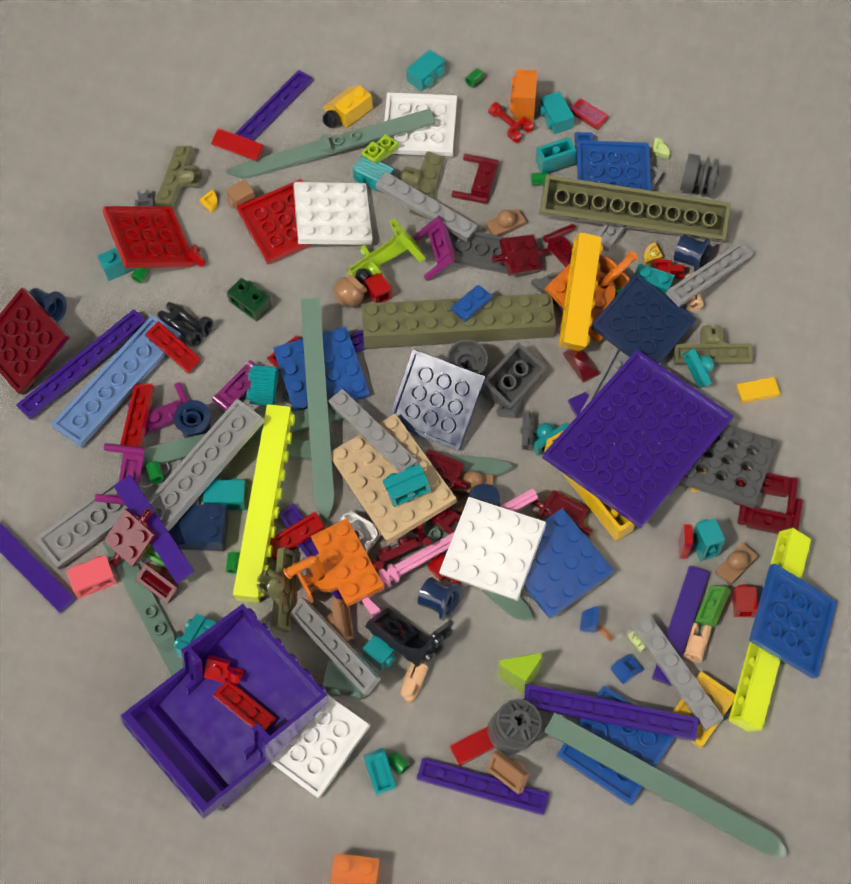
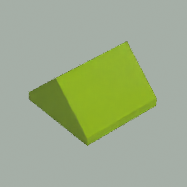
[498,653,542,694]

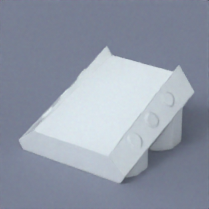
[340,510,381,555]

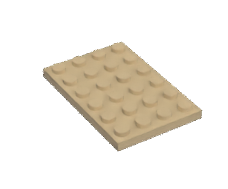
[331,414,457,544]

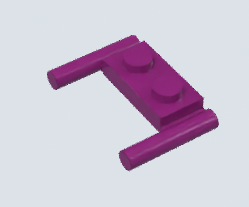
[412,215,455,281]
[212,360,280,412]
[127,382,189,437]
[95,443,145,505]

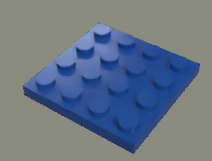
[576,140,651,191]
[273,326,370,412]
[523,509,614,619]
[749,564,837,679]
[556,685,675,806]

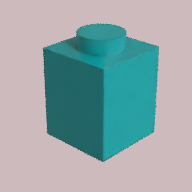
[362,636,396,671]

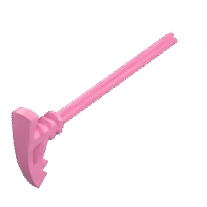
[361,488,539,618]

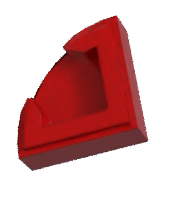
[188,243,205,268]

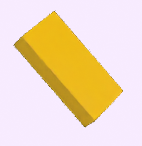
[736,377,780,404]

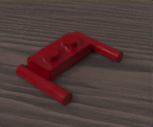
[451,153,499,204]
[543,224,603,268]
[733,467,799,516]
[737,498,804,535]
[370,536,431,569]

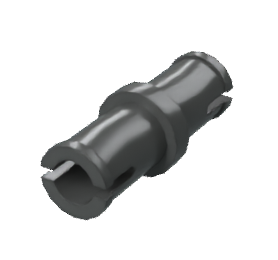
[520,411,536,451]

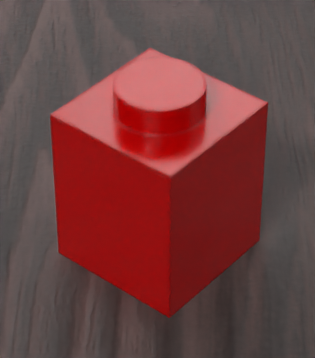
[364,273,393,303]
[732,584,758,617]

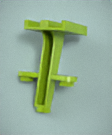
[346,218,425,279]

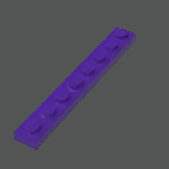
[16,309,146,420]
[524,684,699,741]

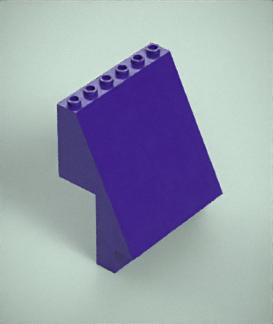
[120,603,328,819]

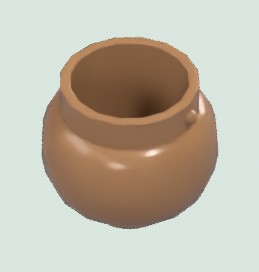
[333,273,367,308]

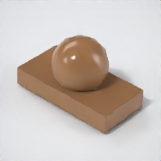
[485,208,526,236]
[452,470,493,494]
[715,543,758,586]
[325,599,355,642]
[487,750,529,794]

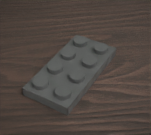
[448,231,508,274]

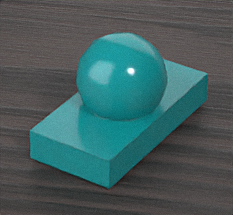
[682,348,714,388]
[533,422,569,456]
[363,748,397,795]

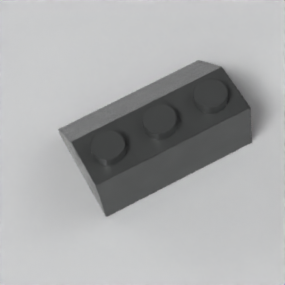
[481,342,547,409]

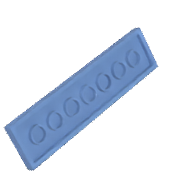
[50,315,182,448]

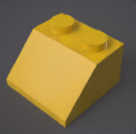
[323,85,373,128]

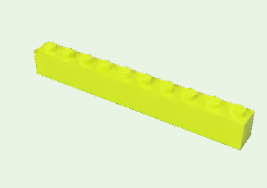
[233,404,295,603]
[728,528,811,732]

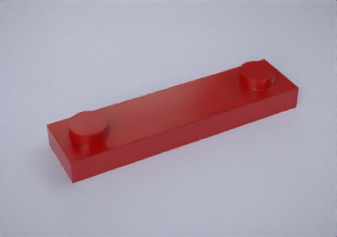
[120,383,155,447]

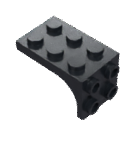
[365,607,454,667]

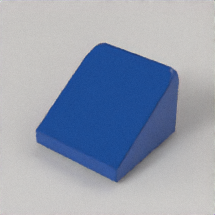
[580,606,599,633]
[611,653,644,684]

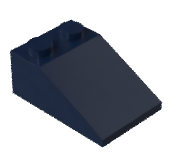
[169,504,229,552]

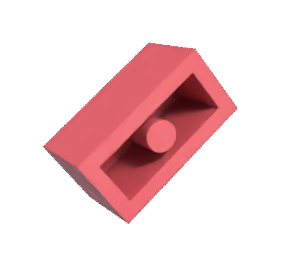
[66,555,117,599]

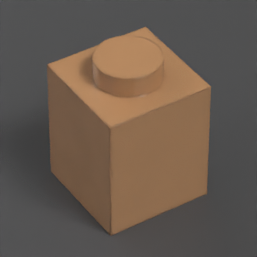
[226,179,255,211]

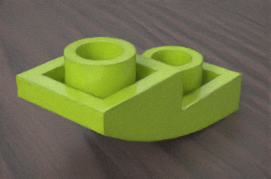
[361,134,399,164]

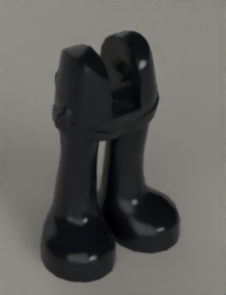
[157,302,213,347]

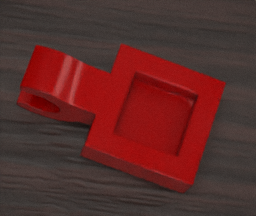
[652,259,685,279]
[427,553,462,585]
[204,655,244,684]

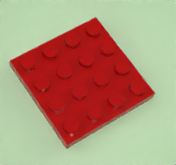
[236,179,313,265]
[102,206,195,268]

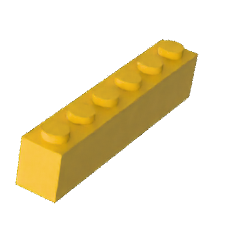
[558,232,603,351]
[545,431,634,542]

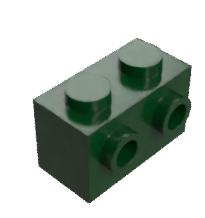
[227,277,272,322]

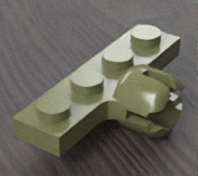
[155,145,202,207]
[400,151,444,219]
[673,324,753,365]
[256,547,297,633]

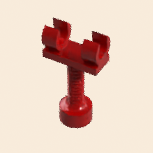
[488,102,534,143]

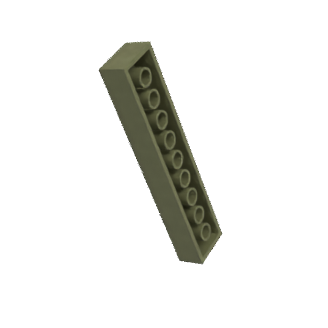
[539,175,731,242]
[362,293,556,348]

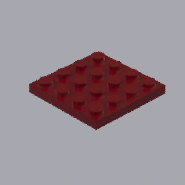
[0,287,70,395]

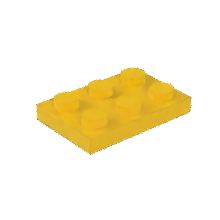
[672,671,735,749]

